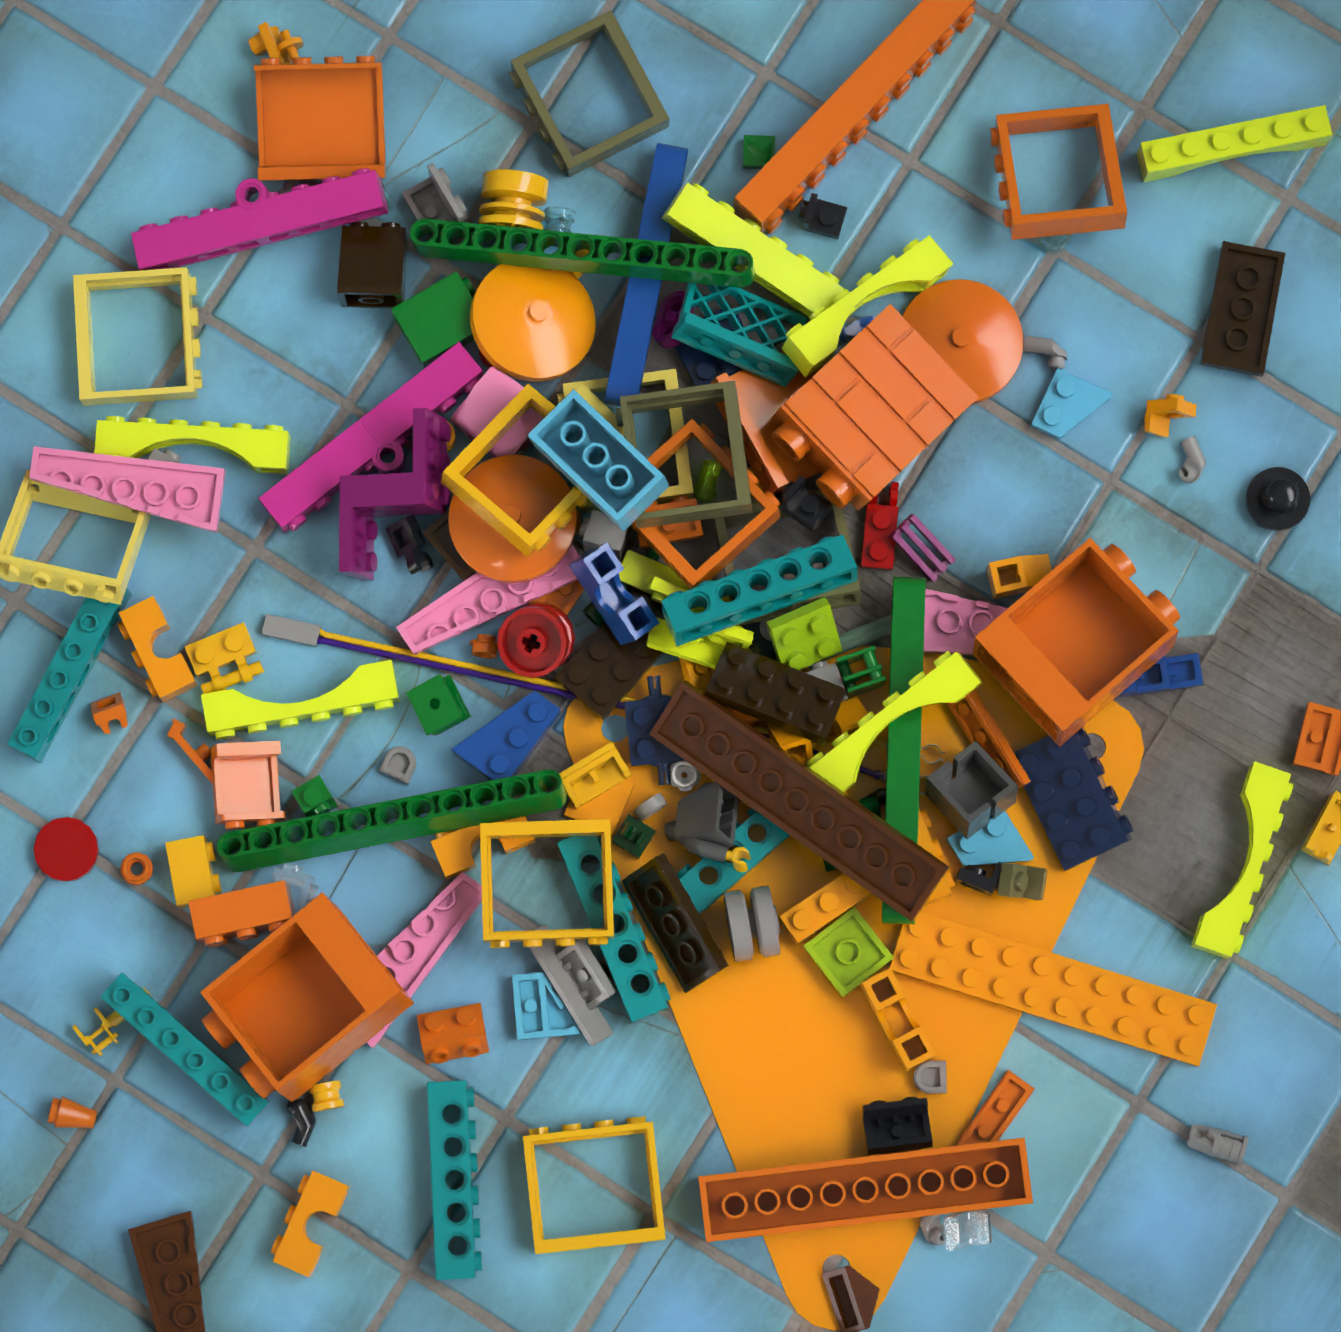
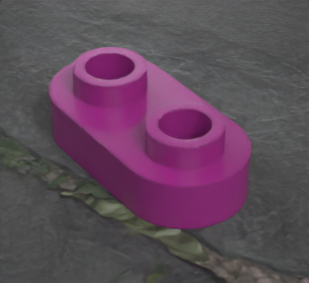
[652,291,694,348]

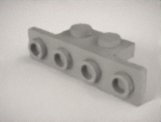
[529,925,617,1046]

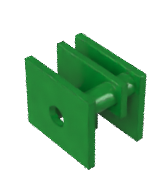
[835,645,887,698]
[406,674,471,735]

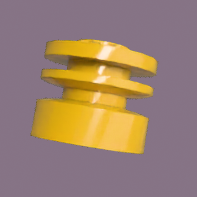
[478,169,549,230]

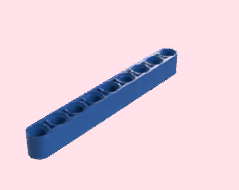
[604,143,688,407]

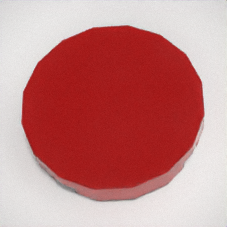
[34,817,99,882]

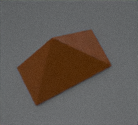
[822,1265,880,1332]

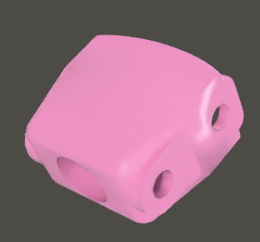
[450,366,544,458]

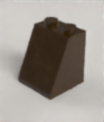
[337,221,407,309]

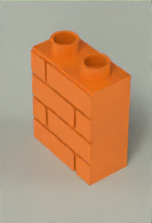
[770,304,978,511]
[973,538,1180,747]
[200,892,414,1102]

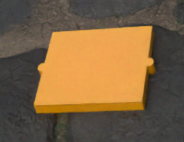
[564,780,635,836]

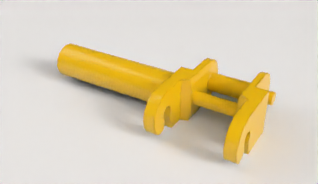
[72,988,152,1056]

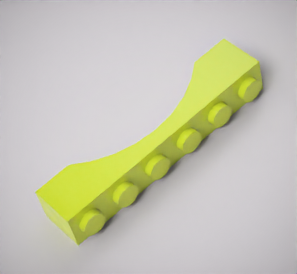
[1136,105,1332,182]
[781,235,953,378]
[94,416,291,474]
[806,651,983,792]
[201,660,400,740]
[1191,761,1293,959]

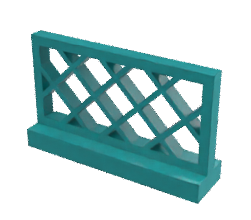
[671,283,807,387]

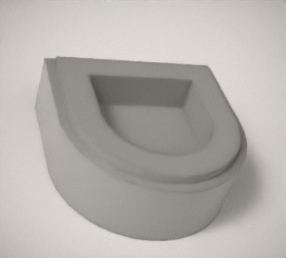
[379,746,417,784]
[634,793,667,822]
[913,1061,947,1094]

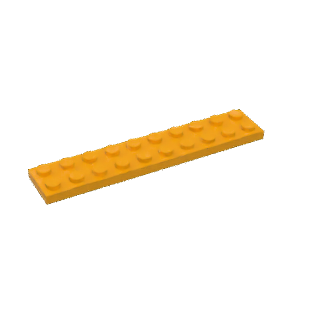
[889,912,1217,1067]

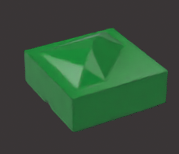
[743,135,775,169]

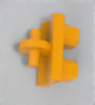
[248,22,304,64]

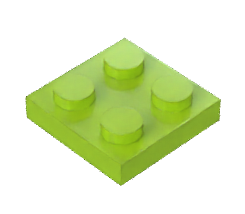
[766,597,843,670]
[803,906,894,998]

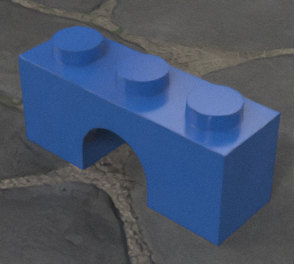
[568,542,659,645]

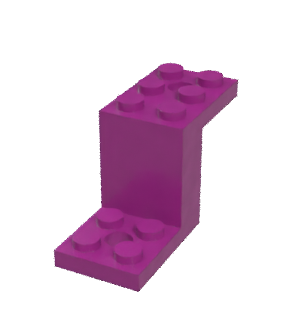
[339,408,451,581]

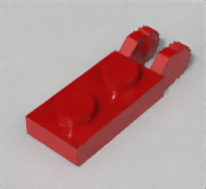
[861,481,899,571]

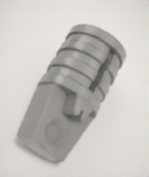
[1187,1124,1248,1165]

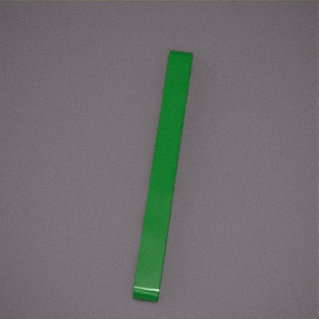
[410,219,755,288]
[882,577,926,925]
[216,770,567,872]

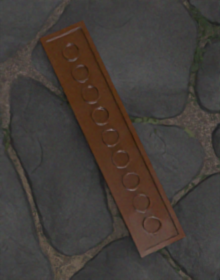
[649,680,949,922]

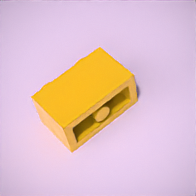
[165,835,222,909]

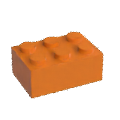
[188,880,295,948]

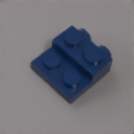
[674,309,750,386]

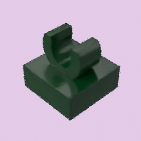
[612,814,656,859]

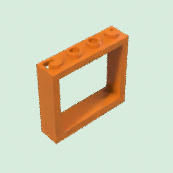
[990,104,1127,240]
[630,419,780,589]

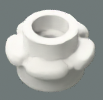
[670,761,700,791]

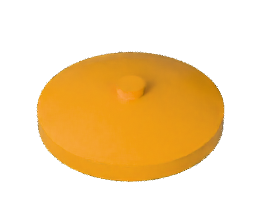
[470,264,596,382]

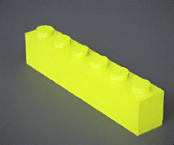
[661,183,845,317]

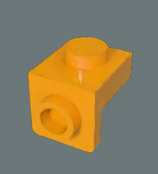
[1144,394,1197,437]

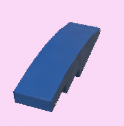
[1116,653,1204,698]

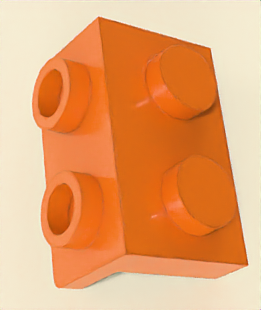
[417,1003,489,1064]

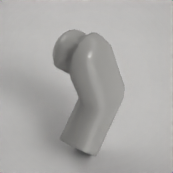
[1024,336,1068,370]
[1179,436,1206,483]

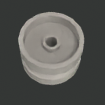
[723,885,780,962]

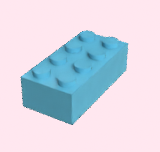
[528,389,669,532]

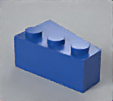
[451,690,561,781]

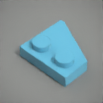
[1030,368,1113,440]
[946,811,1034,867]
[512,972,580,1040]

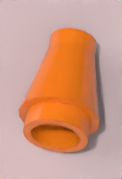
[47,1096,97,1129]

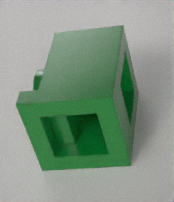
[291,775,338,817]

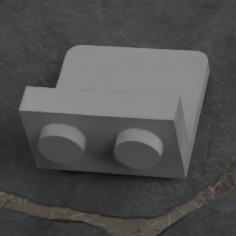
[402,163,468,241]

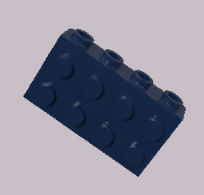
[1014,727,1133,871]

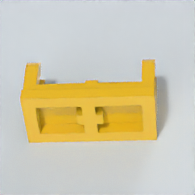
[559,742,632,809]
[1300,790,1341,866]

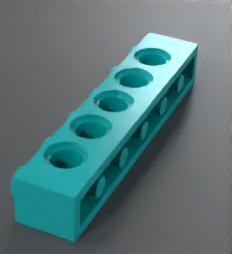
[661,534,857,647]
[7,574,132,763]
[676,765,808,915]
[557,835,671,1024]
[100,972,270,1127]
[427,1080,482,1280]

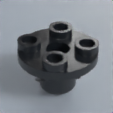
[1246,467,1310,531]

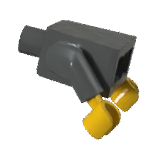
[664,782,751,872]

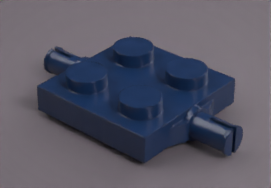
[624,675,684,785]

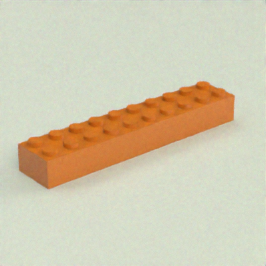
[733,0,976,235]
[698,1138,1033,1242]

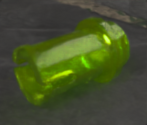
[693,460,722,503]

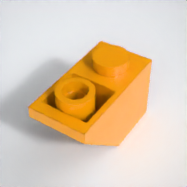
[986,554,1052,600]

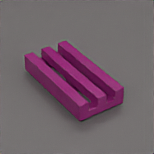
[889,514,956,582]

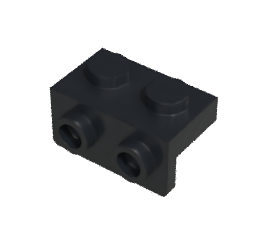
[862,1097,933,1155]

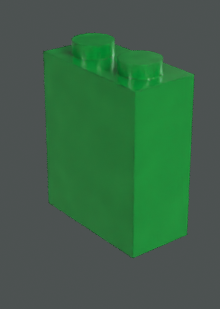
[391,271,475,368]

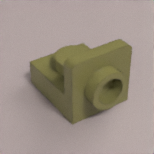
[997,863,1047,900]

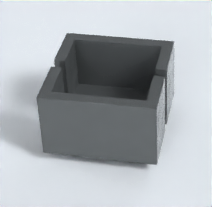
[925,741,1018,839]

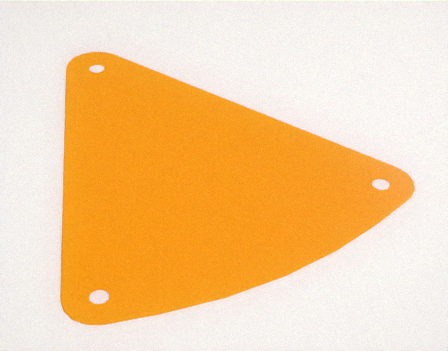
[563,645,1144,1331]

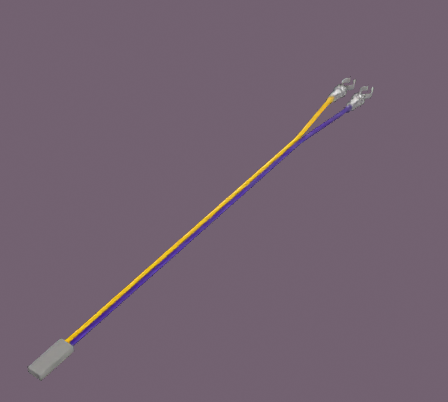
[261,614,946,795]

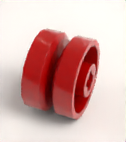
[497,602,575,678]

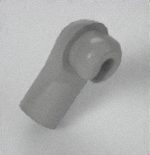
[920,1214,948,1246]

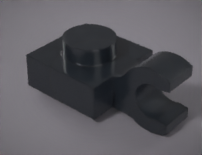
[386,515,433,575]

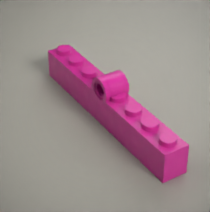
[131,168,389,271]
[258,342,483,533]

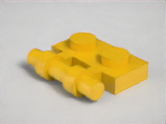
[184,622,264,694]

